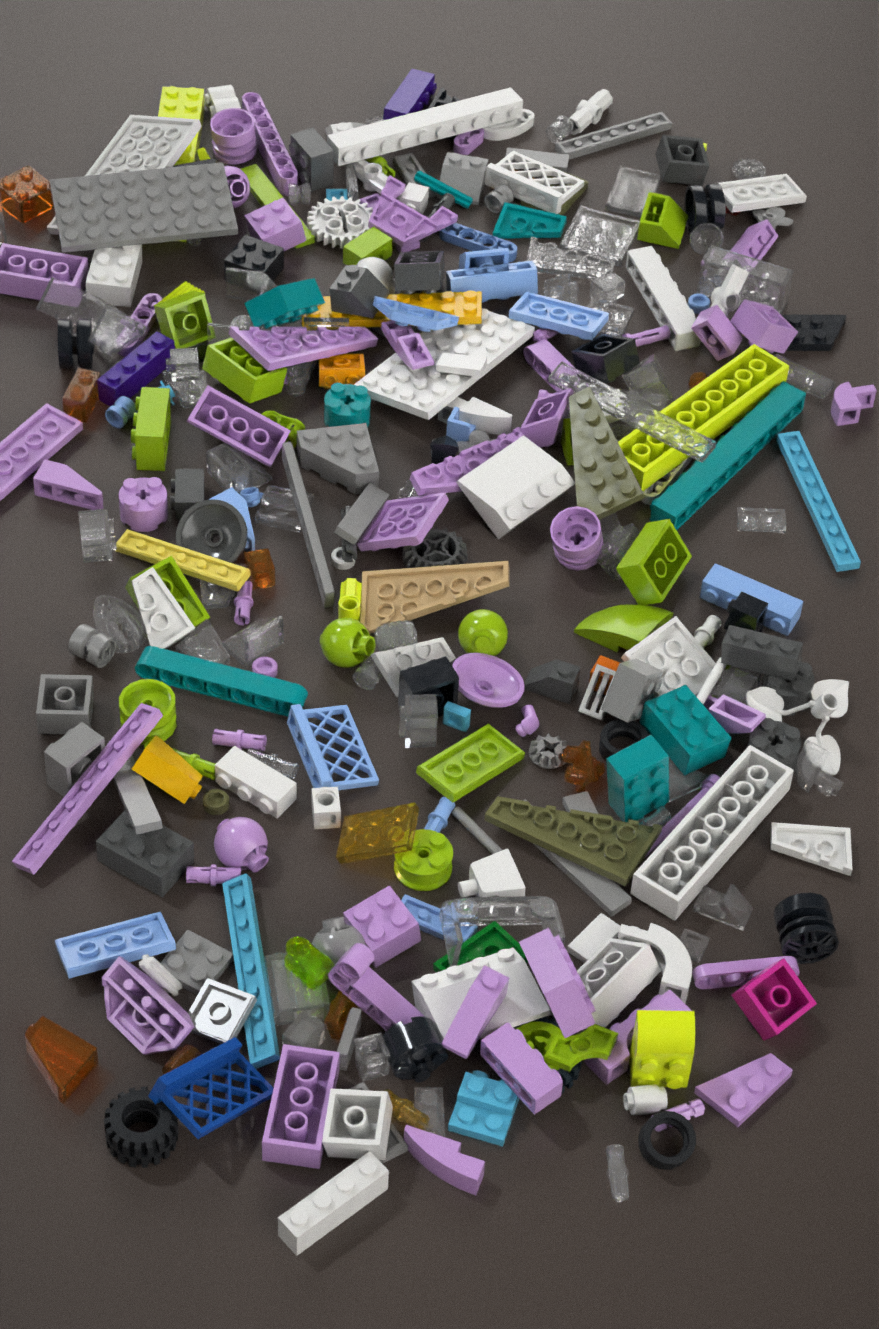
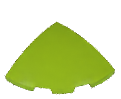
[574,604,673,652]

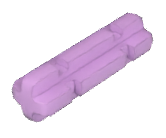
[532,328,559,342]
[651,1099,705,1131]

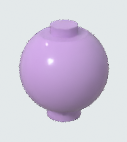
[224,166,250,208]
[214,817,269,873]

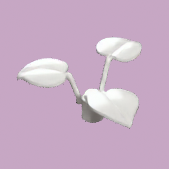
[746,679,849,776]

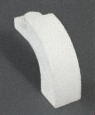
[618,923,692,1003]

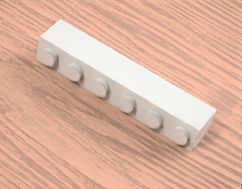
[626,246,701,351]

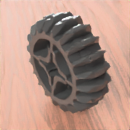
[402,527,468,568]

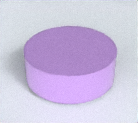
[252,657,277,678]

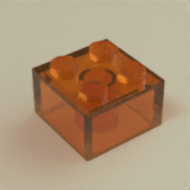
[0,165,54,224]

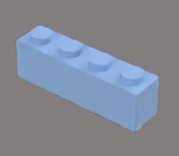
[446,261,538,302]
[700,563,803,636]

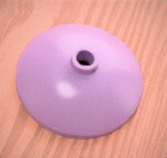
[452,653,525,708]

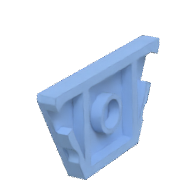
[373,296,459,332]

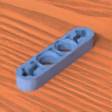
[439,223,517,262]

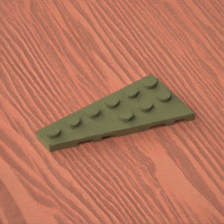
[569,386,645,520]
[484,796,663,887]

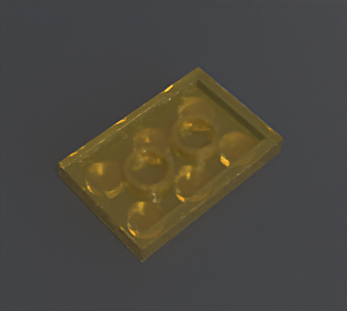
[336,802,419,864]

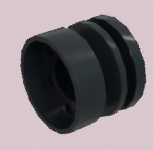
[773,892,839,964]

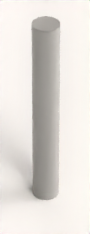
[452,807,502,854]

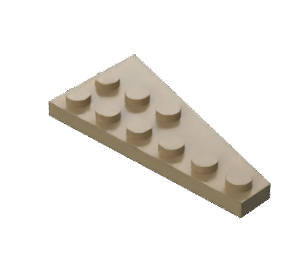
[360,561,509,634]

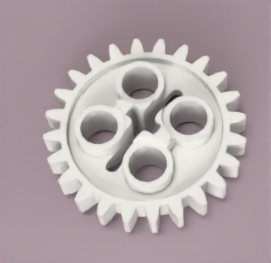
[307,196,373,249]

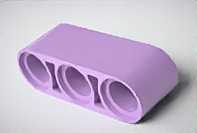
[523,339,580,392]

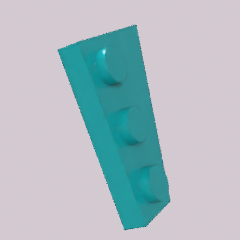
[492,202,567,239]

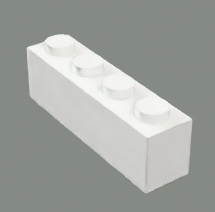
[278,1151,389,1256]

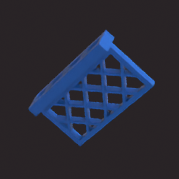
[148,1037,274,1139]

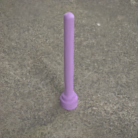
[645,774,720,858]

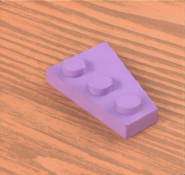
[694,1053,793,1127]

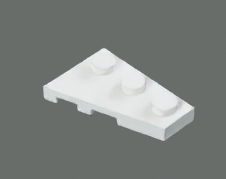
[132,567,195,649]
[371,637,456,697]
[770,822,852,876]

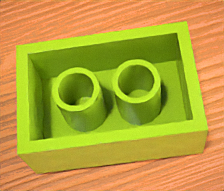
[202,337,287,403]
[131,387,171,471]
[616,519,692,605]

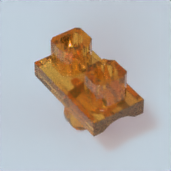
[562,740,605,793]

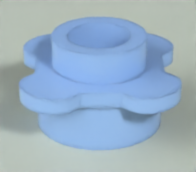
[240,487,264,507]

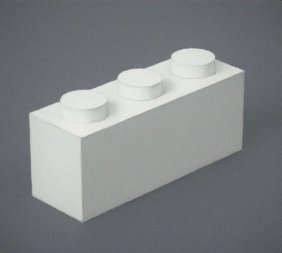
[215,746,297,819]

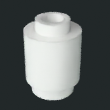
[623,1084,668,1116]

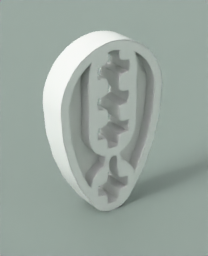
[483,109,534,141]

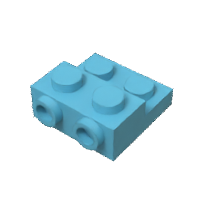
[448,1070,519,1147]

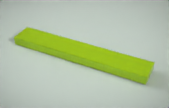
[241,164,315,249]

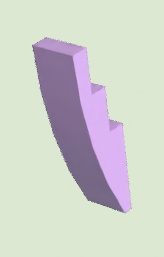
[381,320,434,370]

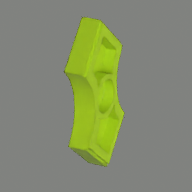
[544,1024,618,1072]

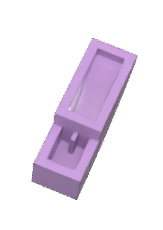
[704,694,766,734]
[404,1125,485,1196]

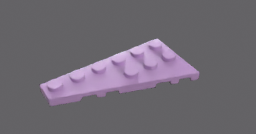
[410,427,524,496]

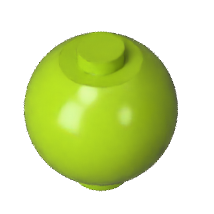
[458,609,508,656]
[320,618,375,668]

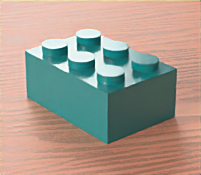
[244,278,325,330]
[639,685,731,775]
[606,735,669,822]

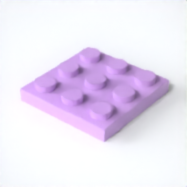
[357,493,449,551]

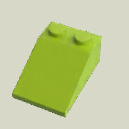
[125,556,211,627]

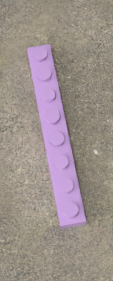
[12,703,163,875]

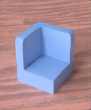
[446,407,476,442]

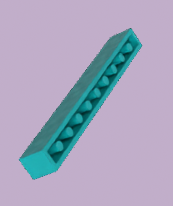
[650,381,806,530]

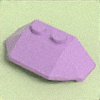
[102,956,194,1055]

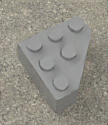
[297,423,379,495]

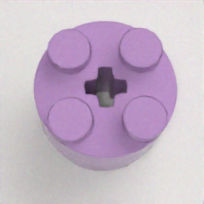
[119,477,168,532]

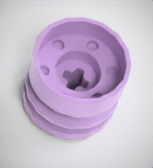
[210,108,257,165]
[550,506,604,571]

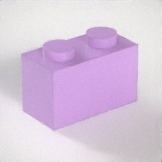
[691,305,743,361]

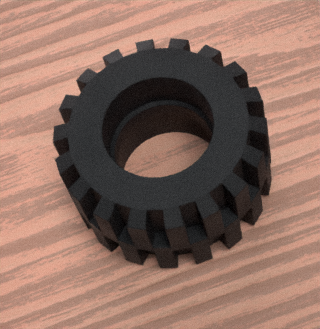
[104,1086,179,1168]

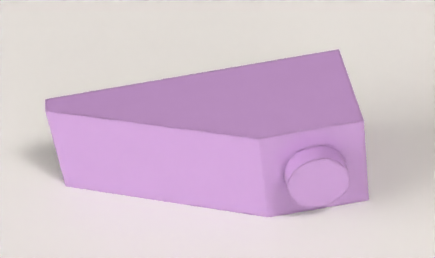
[33,459,103,512]
[441,965,509,1059]

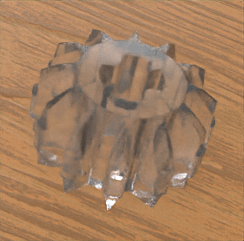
[375,620,418,651]

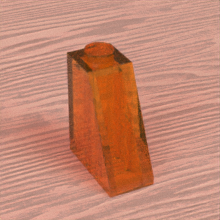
[25,1016,99,1104]

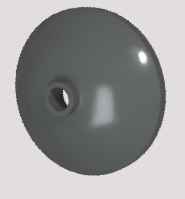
[176,499,247,563]

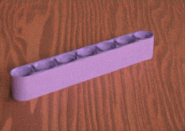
[242,92,298,196]

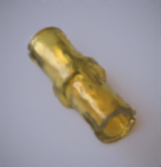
[384,1089,429,1130]

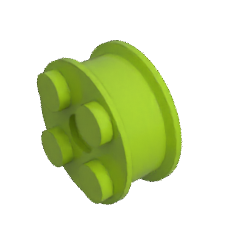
[394,829,453,891]

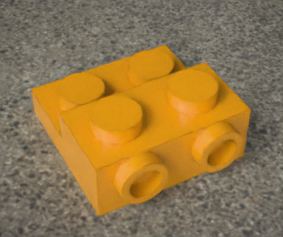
[318,354,365,389]

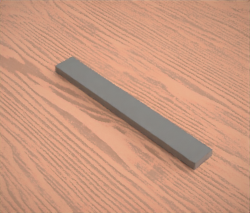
[282,442,334,608]

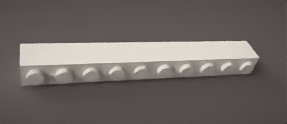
[327,87,523,166]

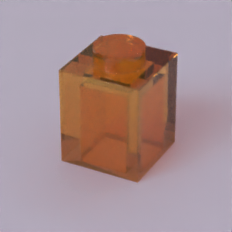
[244,548,275,590]

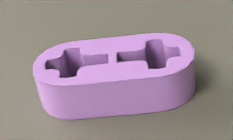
[453,128,484,155]

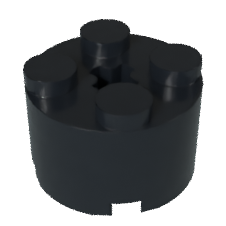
[382,1016,448,1082]

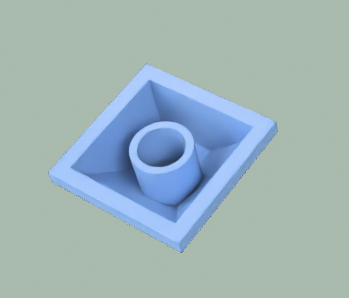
[459,248,509,269]

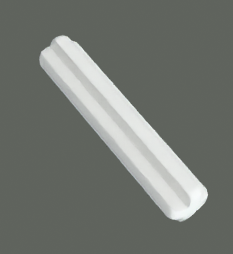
[139,954,182,996]

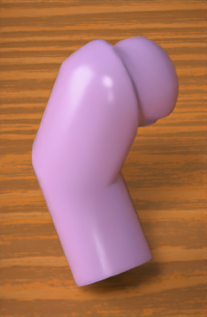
[516,705,539,737]

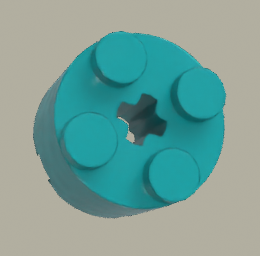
[324,383,371,428]

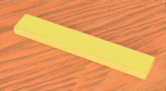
[114,529,251,592]

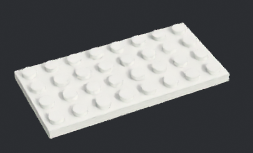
[46,115,202,235]
[354,309,535,420]

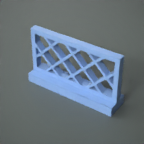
[287,704,379,790]

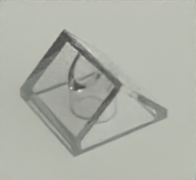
[221,615,284,667]

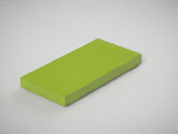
[416,724,525,803]

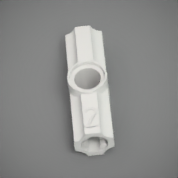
[565,89,613,135]
[345,160,388,194]
[711,264,749,317]

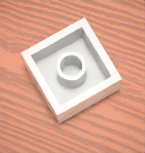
[322,1089,393,1160]

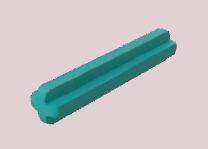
[414,171,473,208]

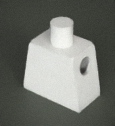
[458,849,526,908]

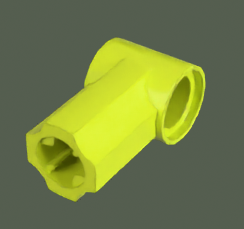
[338,578,362,622]

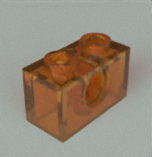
[62,368,101,423]

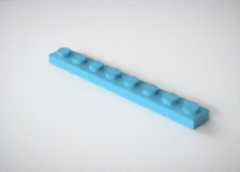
[776,431,861,572]
[222,873,280,1069]

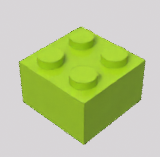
[154,291,216,352]

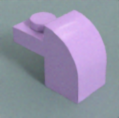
[831,382,877,426]

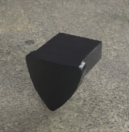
[430,436,459,464]

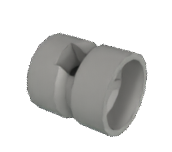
[68,624,116,668]

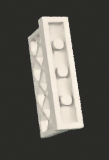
[485,151,584,214]

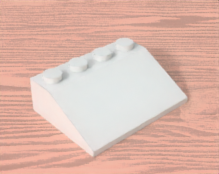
[456,435,575,540]
[411,948,551,1041]

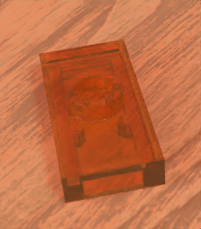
[324,990,357,1040]

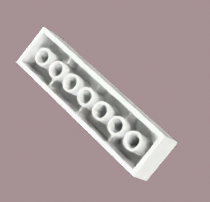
[630,745,794,921]

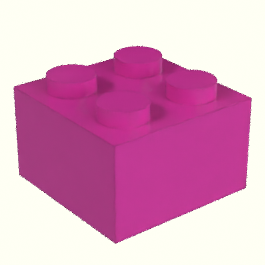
[731,958,817,1041]

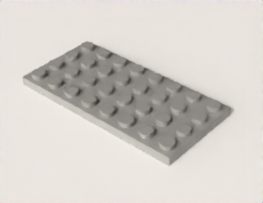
[50,162,238,253]

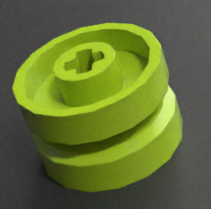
[119,679,177,745]

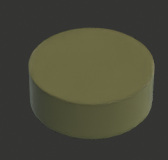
[203,789,229,815]

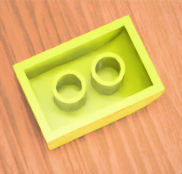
[629,1010,695,1089]

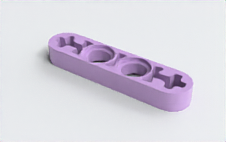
[116,293,162,357]
[692,956,800,989]

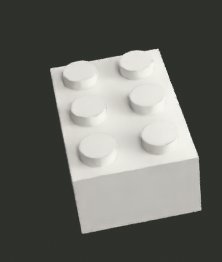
[86,244,142,307]

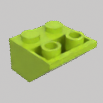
[637,192,688,249]

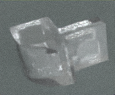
[795,740,844,797]

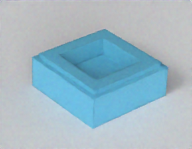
[326,189,348,201]
[443,701,471,732]

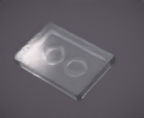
[605,166,662,218]

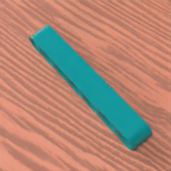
[135,646,308,717]

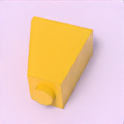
[132,735,203,804]

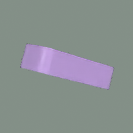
[328,943,425,1031]

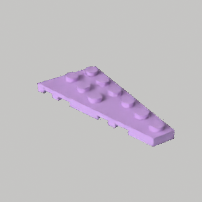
[229,327,378,371]

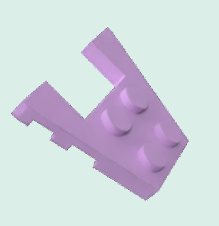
[368,175,458,248]

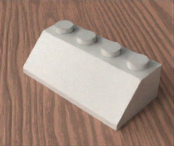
[546,938,661,1034]

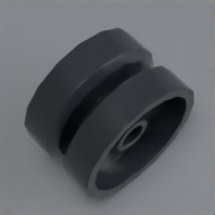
[684,183,726,233]
[58,318,94,369]

